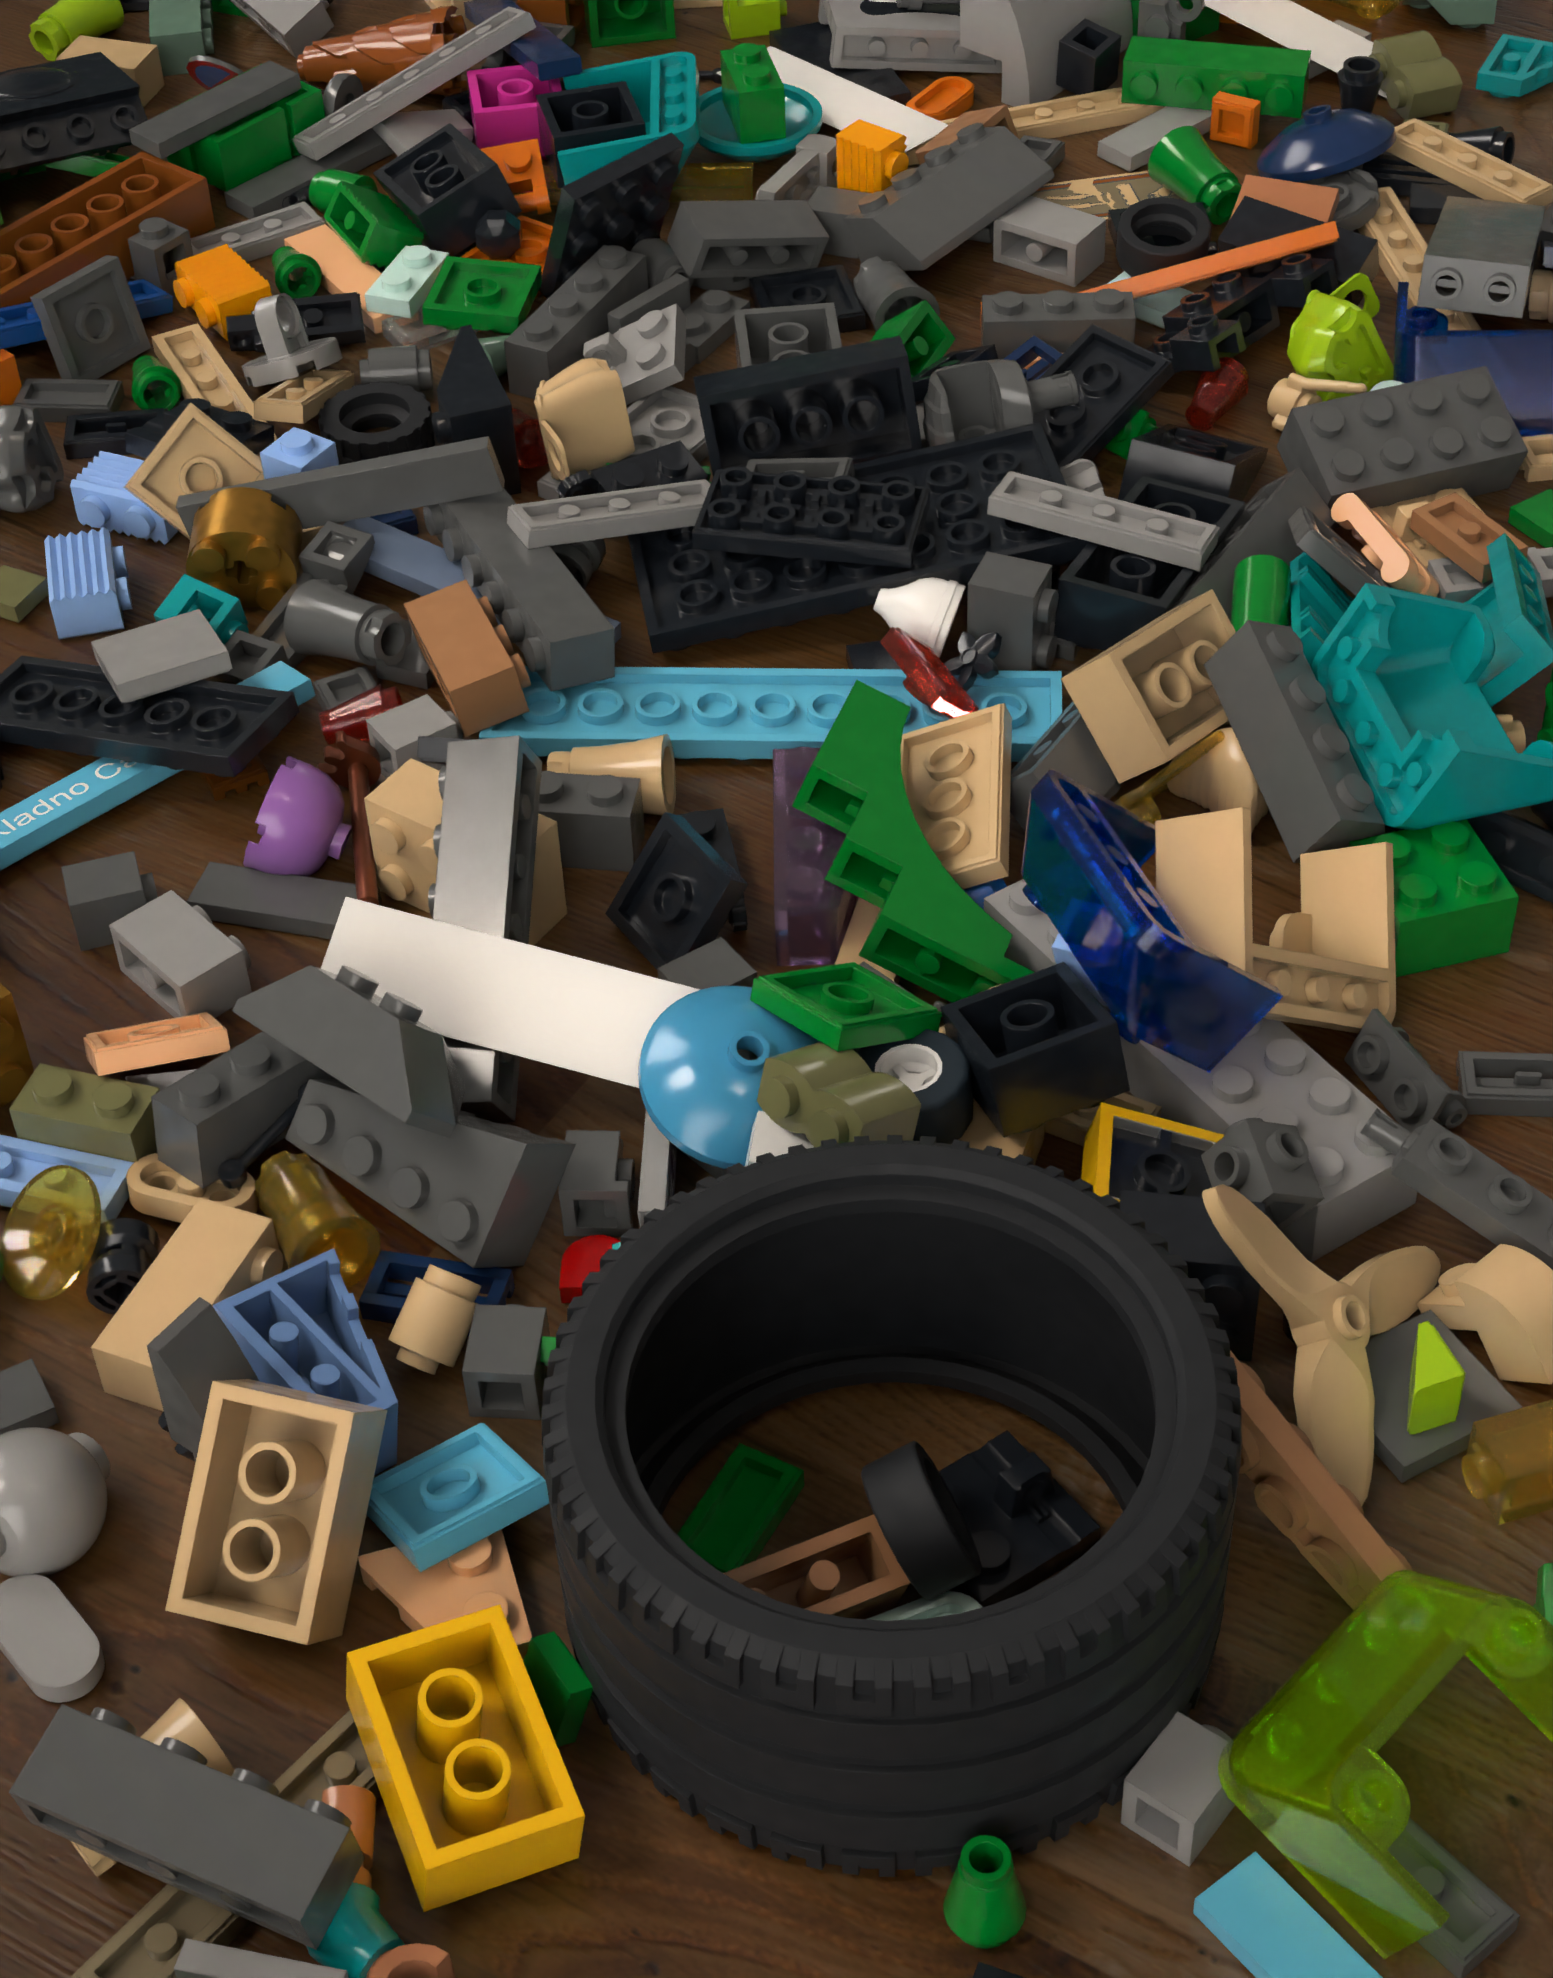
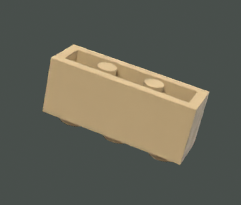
[91,1197,283,1411]

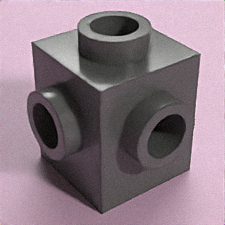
[1201,1118,1324,1231]

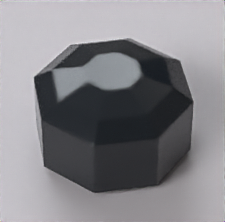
[475,210,522,259]

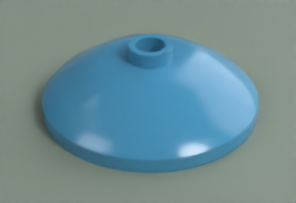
[638,986,820,1169]

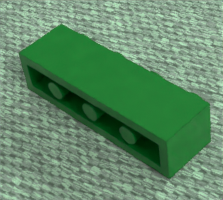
[1121,36,1311,118]

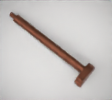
[317,731,381,905]

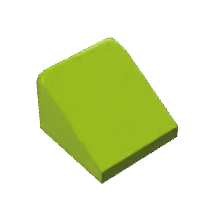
[1407,1321,1466,1435]

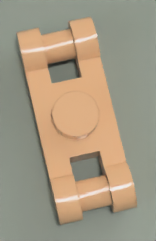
[1331,493,1439,597]

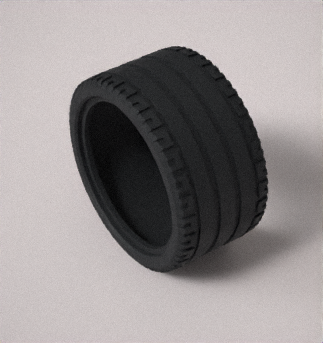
[542,1135,1242,1877]

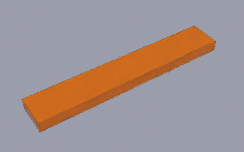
[1077,221,1339,300]

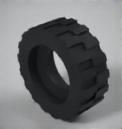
[318,382,435,465]

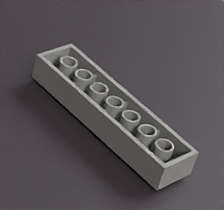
[984,849,1417,1263]

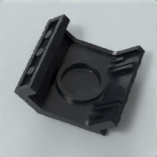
[0,52,148,176]

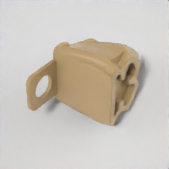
[534,358,635,480]

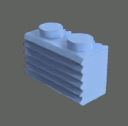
[70,451,178,545]
[44,527,133,640]

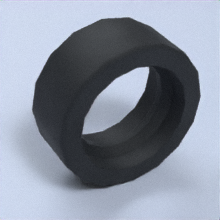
[1116,197,1211,277]
[861,1441,982,1600]

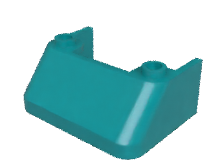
[557,52,700,186]

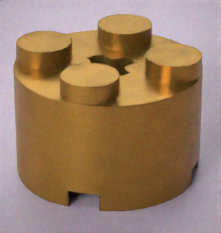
[186,487,303,611]

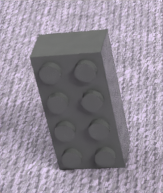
[1277,366,1528,529]

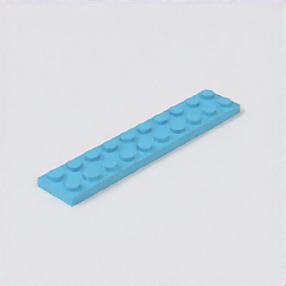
[479,666,1062,762]

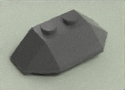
[232,965,466,1138]

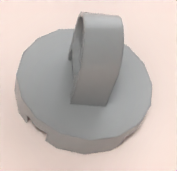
[241,293,343,387]

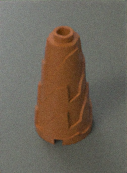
[297,5,472,97]

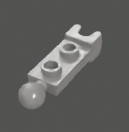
[755,134,837,202]

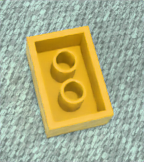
[346,1604,585,1912]

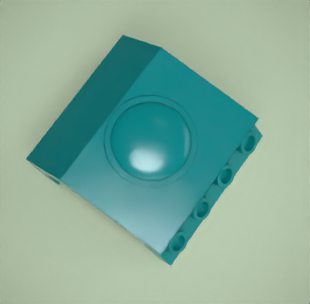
[1290,533,1553,707]

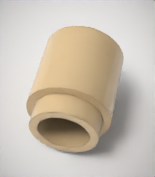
[388,1264,481,1375]

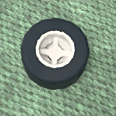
[857,1029,974,1144]

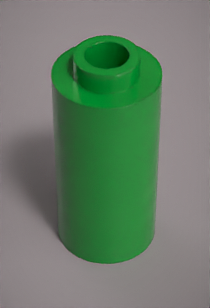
[1231,554,1291,632]

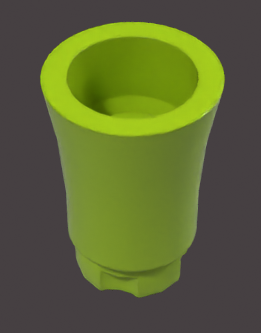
[28,0,124,62]

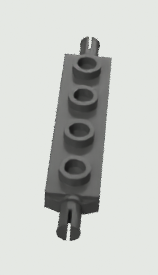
[1360,1108,1553,1270]

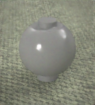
[0,1427,110,1577]

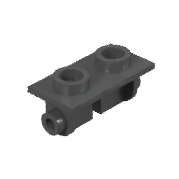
[1344,1009,1468,1133]

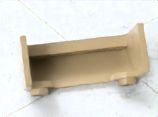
[1154,807,1396,1033]

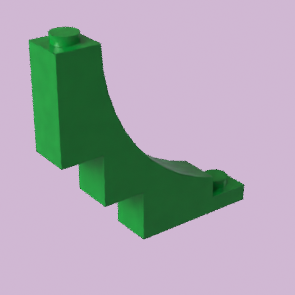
[792,680,1034,1003]

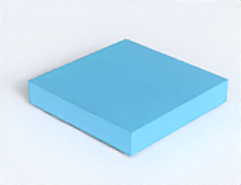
[366,1423,549,1572]

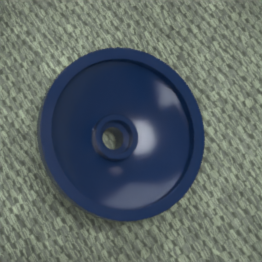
[1257,105,1396,182]

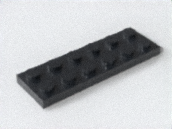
[0,656,300,777]

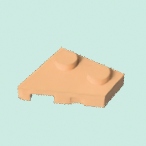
[358,1529,532,1661]

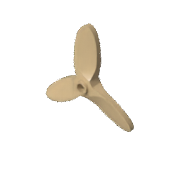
[1202,1184,1441,1506]

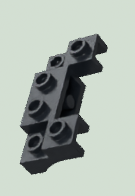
[1146,253,1338,373]

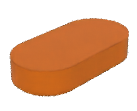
[906,76,974,121]

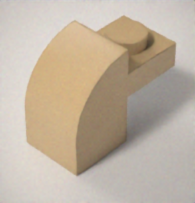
[1416,1244,1553,1384]

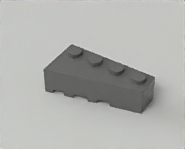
[285,1079,576,1268]

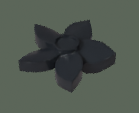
[940,631,1002,695]

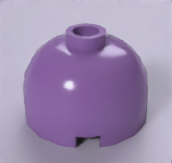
[243,756,352,877]

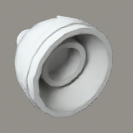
[873,577,966,666]

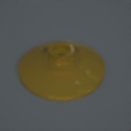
[1,1165,101,1300]

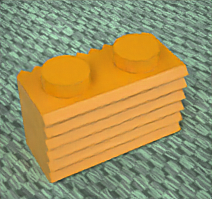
[836,119,909,193]
[173,244,272,340]

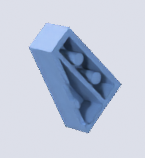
[213,1248,398,1475]

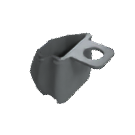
[0,405,64,513]

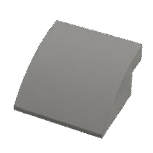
[960,0,1133,107]

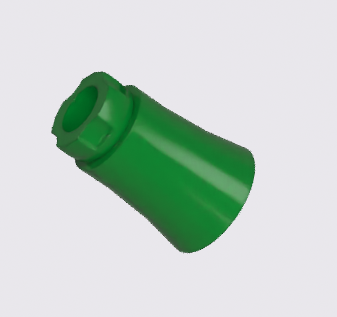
[1148,126,1242,225]

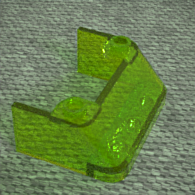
[1218,1570,1553,1959]

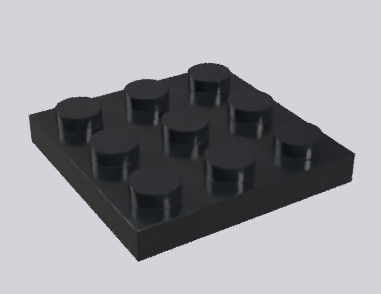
[539,132,684,299]

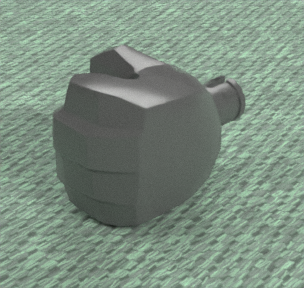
[923,359,1079,447]

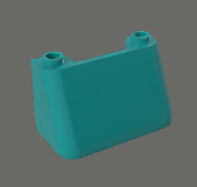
[1311,583,1553,831]

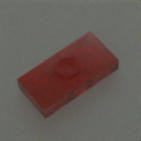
[880,627,979,719]

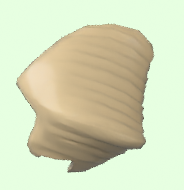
[1165,720,1269,835]

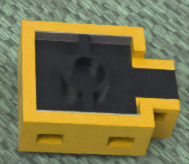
[1081,1102,1224,1202]

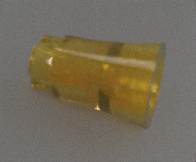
[254,1151,381,1288]

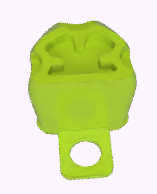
[1287,273,1394,402]

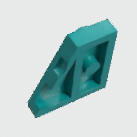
[1476,34,1553,98]

